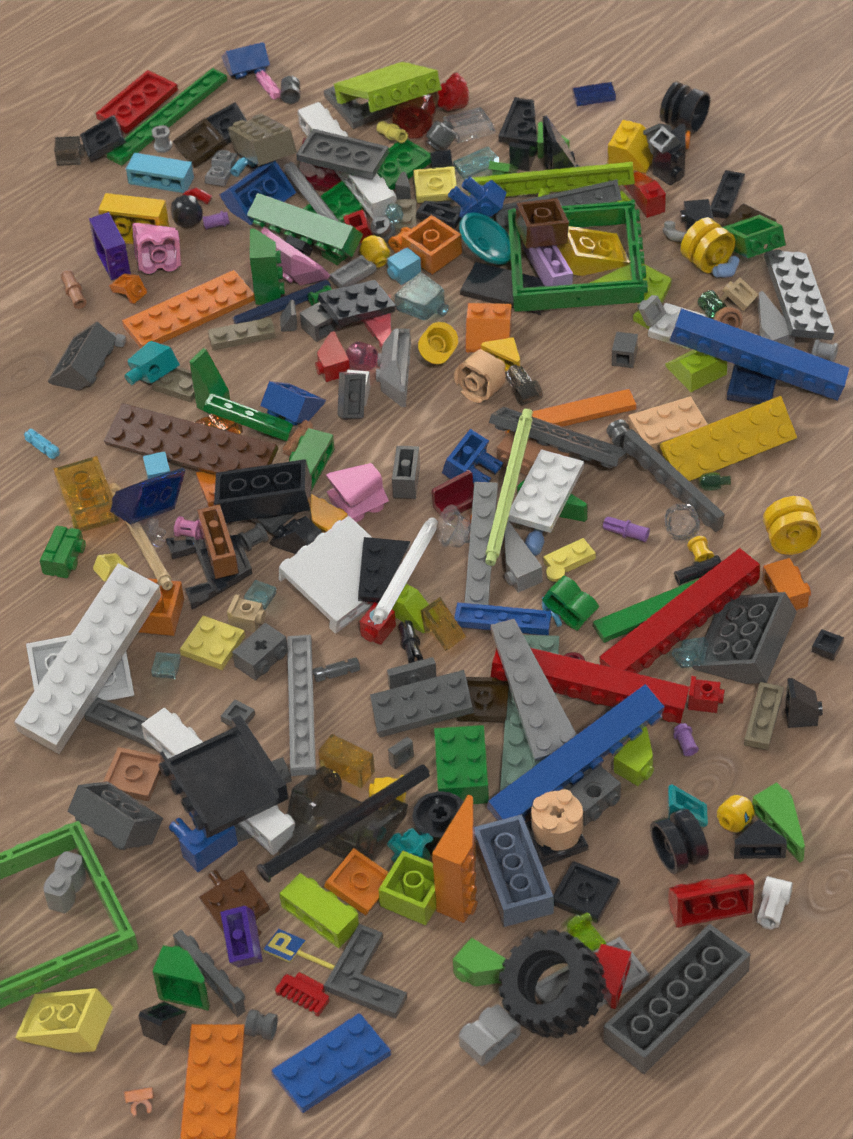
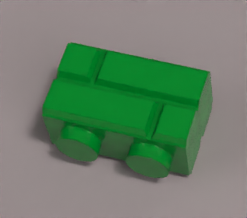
[40,525,86,579]

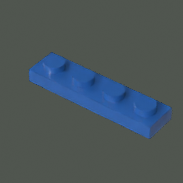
[454,602,552,635]

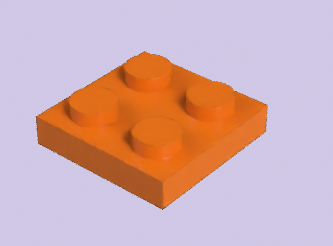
[324,848,389,916]

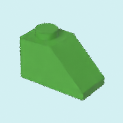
[453,937,505,987]

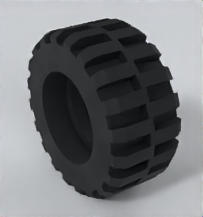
[498,929,606,1038]

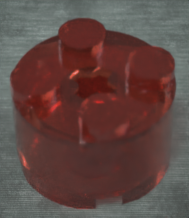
[392,94,436,139]

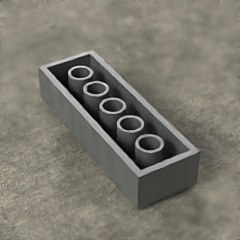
[604,924,751,1074]

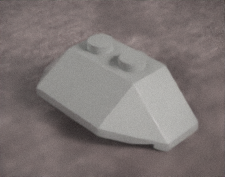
[376,329,411,407]

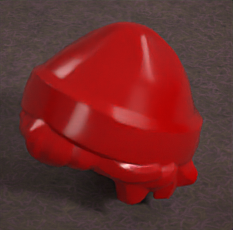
[437,72,470,111]

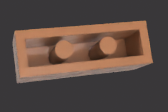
[497,430,570,475]

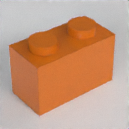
[762,558,811,610]

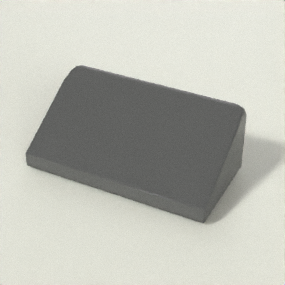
[337,372,366,419]

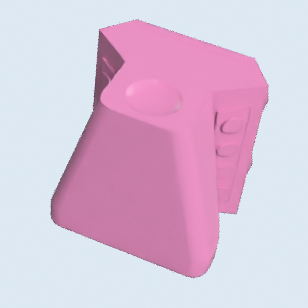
[132,223,181,274]
[326,463,389,522]

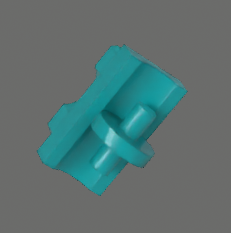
[387,829,433,863]

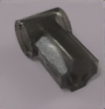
[505,364,543,406]

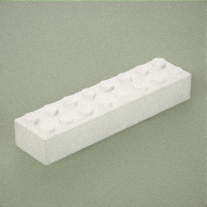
[14,563,161,754]

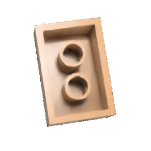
[628,396,708,459]

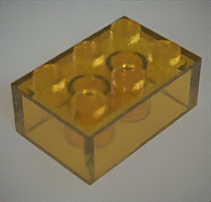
[53,456,119,532]

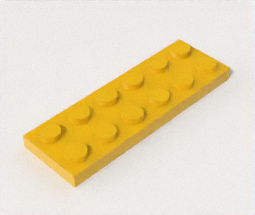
[659,396,797,481]

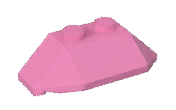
[262,227,330,285]

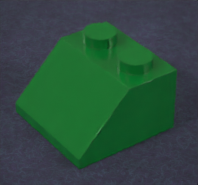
[152,945,210,1011]

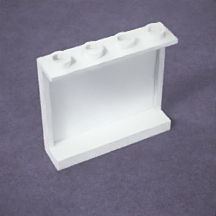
[279,516,398,634]

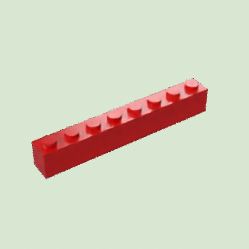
[599,548,760,674]
[490,648,690,724]

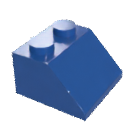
[221,42,270,79]
[260,381,326,425]

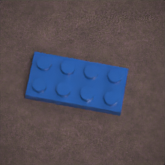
[271,1013,391,1114]

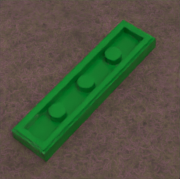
[203,393,293,441]

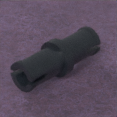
[674,555,722,586]
[398,620,423,663]

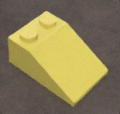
[16,988,113,1053]

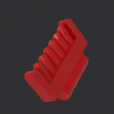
[275,972,330,1016]

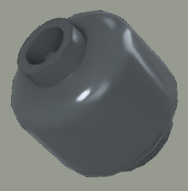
[426,120,456,151]

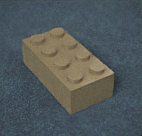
[228,114,297,166]

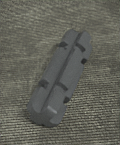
[313,657,360,682]

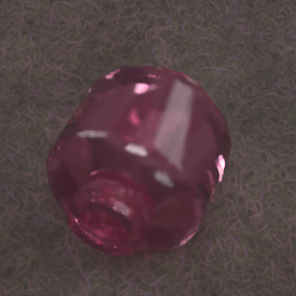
[346,341,378,371]

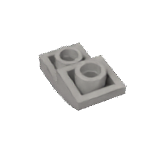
[205,150,237,186]

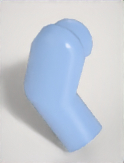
[712,256,740,278]

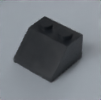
[652,124,686,186]

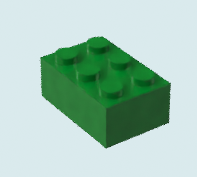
[434,725,489,804]

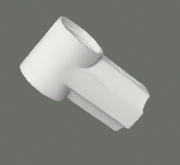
[757,876,793,930]

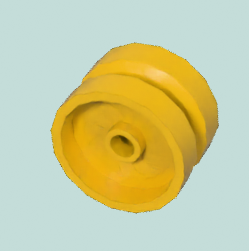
[681,218,735,273]
[763,496,821,555]

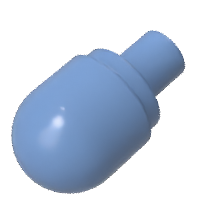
[525,528,545,556]

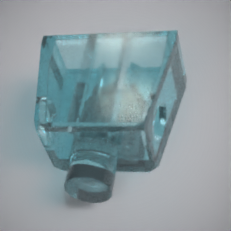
[395,272,449,320]

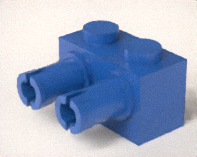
[448,176,507,218]
[442,429,503,483]
[169,812,238,873]

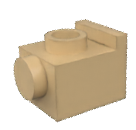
[227,594,266,632]

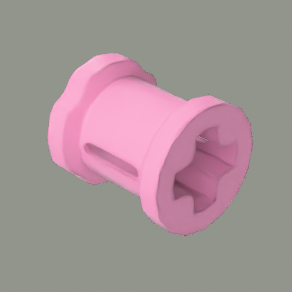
[174,516,202,540]

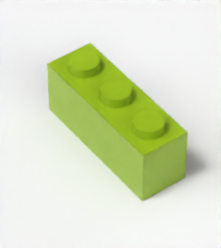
[279,873,359,948]

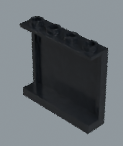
[158,715,289,838]

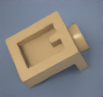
[720,277,759,311]

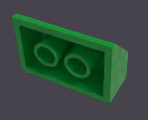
[250,228,285,305]

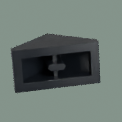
[509,142,538,172]
[734,819,787,859]
[138,1001,187,1046]

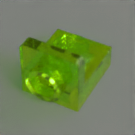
[567,912,606,951]

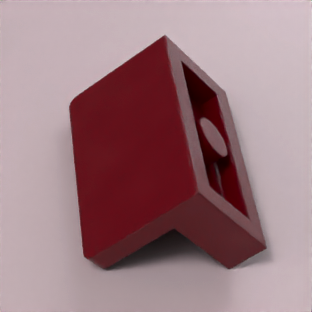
[432,470,474,521]

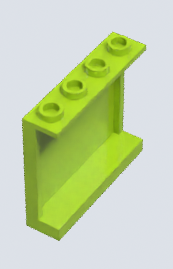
[334,62,441,112]

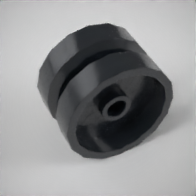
[412,791,464,856]
[650,808,709,874]

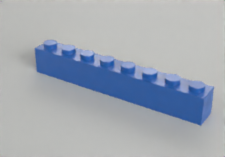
[669,308,849,401]
[487,684,664,821]

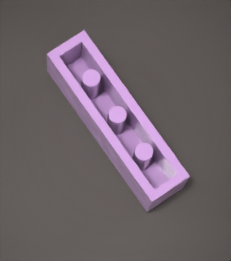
[523,243,573,286]

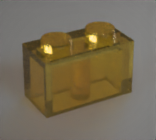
[318,734,375,789]

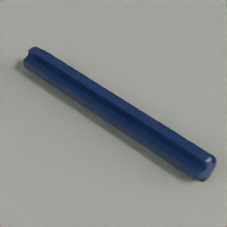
[233,280,331,324]

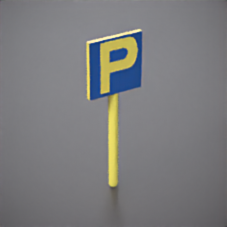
[263,929,335,970]

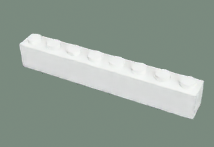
[298,102,397,220]
[141,708,296,855]

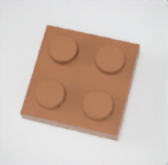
[103,747,161,801]

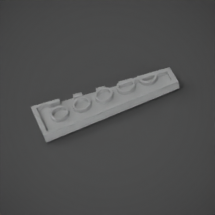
[490,619,577,762]

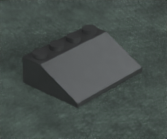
[692,592,797,684]

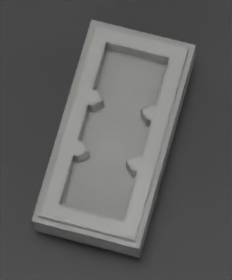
[330,255,376,288]

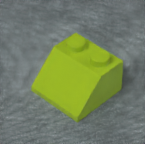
[665,349,728,392]

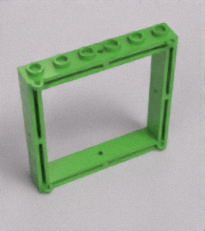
[0,821,139,1009]

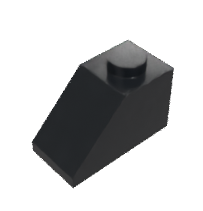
[680,199,714,231]
[785,678,823,728]

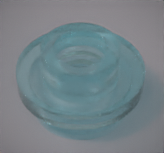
[385,203,403,224]

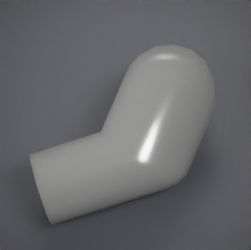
[663,221,687,242]

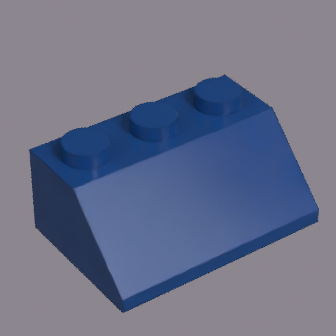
[219,160,297,225]

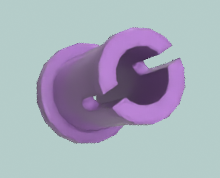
[203,210,230,229]
[673,723,699,756]

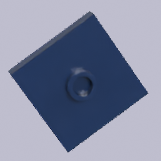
[727,364,777,404]

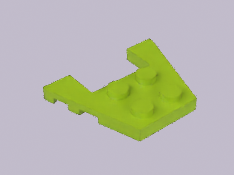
[590,264,672,329]

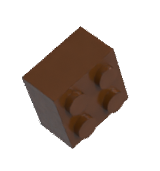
[515,198,569,248]

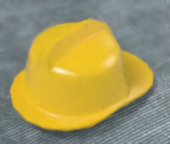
[418,322,458,365]

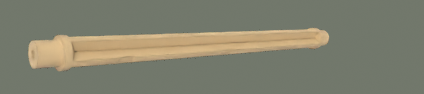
[108,483,173,590]

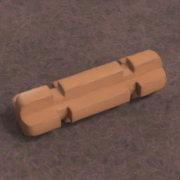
[283,420,313,456]

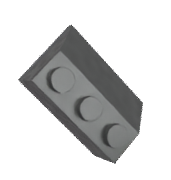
[47,321,116,390]

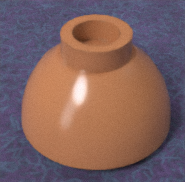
[714,307,743,329]

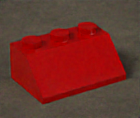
[669,873,755,928]

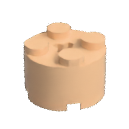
[454,349,506,403]
[531,789,583,851]

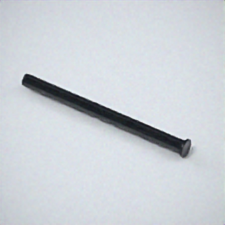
[257,764,430,883]

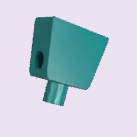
[124,341,180,385]

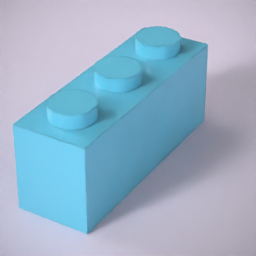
[126,153,194,193]

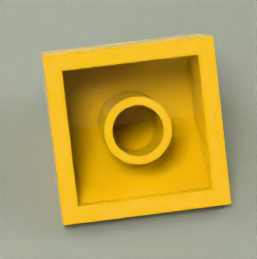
[608,120,653,173]

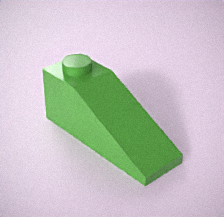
[752,782,805,863]

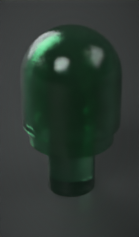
[699,472,731,491]

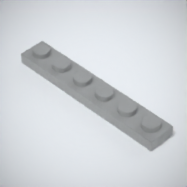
[465,482,498,605]

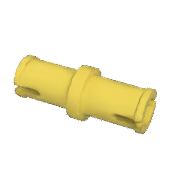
[376,121,408,143]

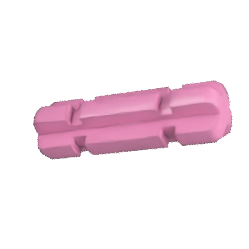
[256,71,281,100]

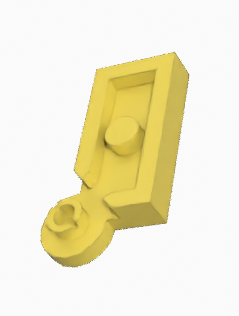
[543,538,596,582]

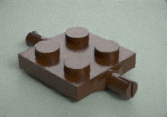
[199,870,270,937]

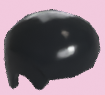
[170,195,203,228]

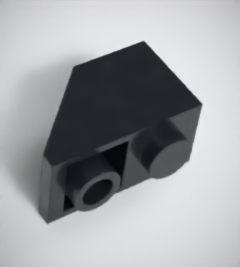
[269,516,323,554]

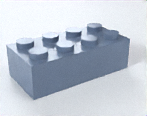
[475,814,554,927]

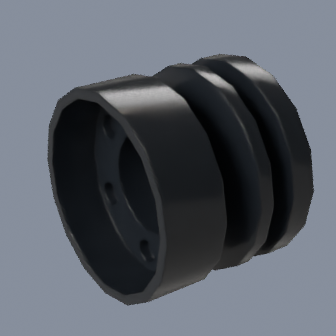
[660,81,711,133]

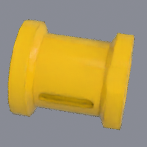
[687,536,715,562]

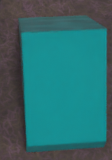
[668,784,708,827]

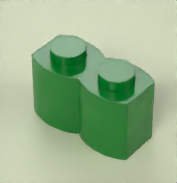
[542,576,600,631]

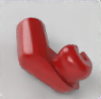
[182,187,213,205]

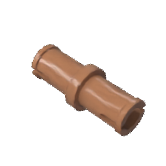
[61,270,87,309]

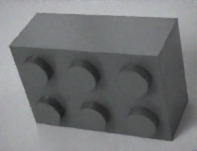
[67,781,163,850]

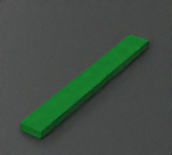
[106,68,228,166]

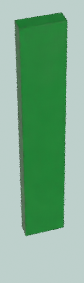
[593,578,700,643]

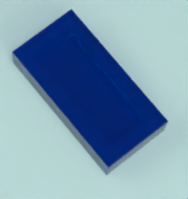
[573,82,616,107]

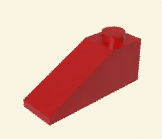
[624,171,666,218]

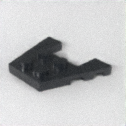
[166,535,253,609]

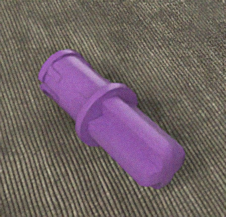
[603,517,650,542]

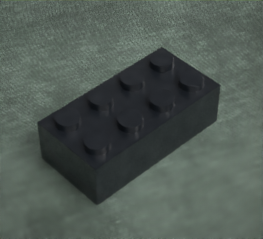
[214,459,312,523]

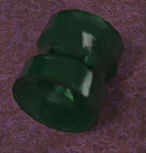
[697,290,727,319]

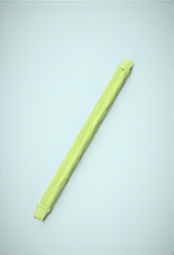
[485,409,533,566]

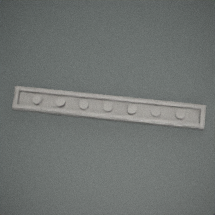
[287,635,316,776]

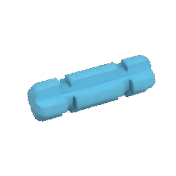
[24,429,60,459]

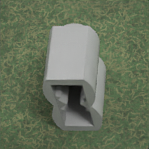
[44,851,87,913]
[459,1004,521,1066]

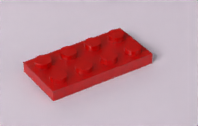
[96,70,178,133]

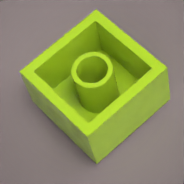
[378,851,436,925]

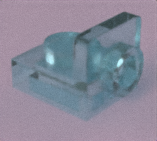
[672,637,708,668]

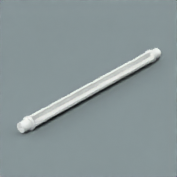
[372,518,438,624]

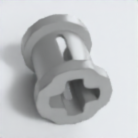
[152,125,172,153]
[812,339,839,362]

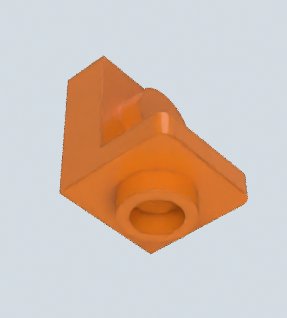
[109,274,147,304]

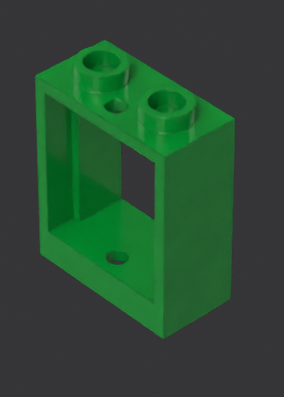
[722,215,786,258]

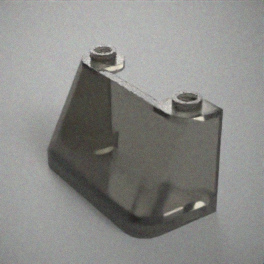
[287,766,408,862]

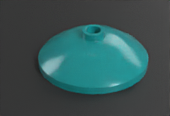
[459,213,511,264]

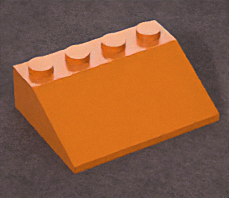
[432,795,478,923]

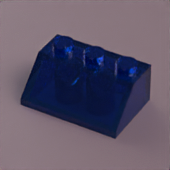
[110,468,186,525]

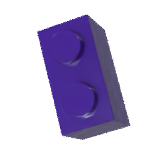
[221,906,263,968]

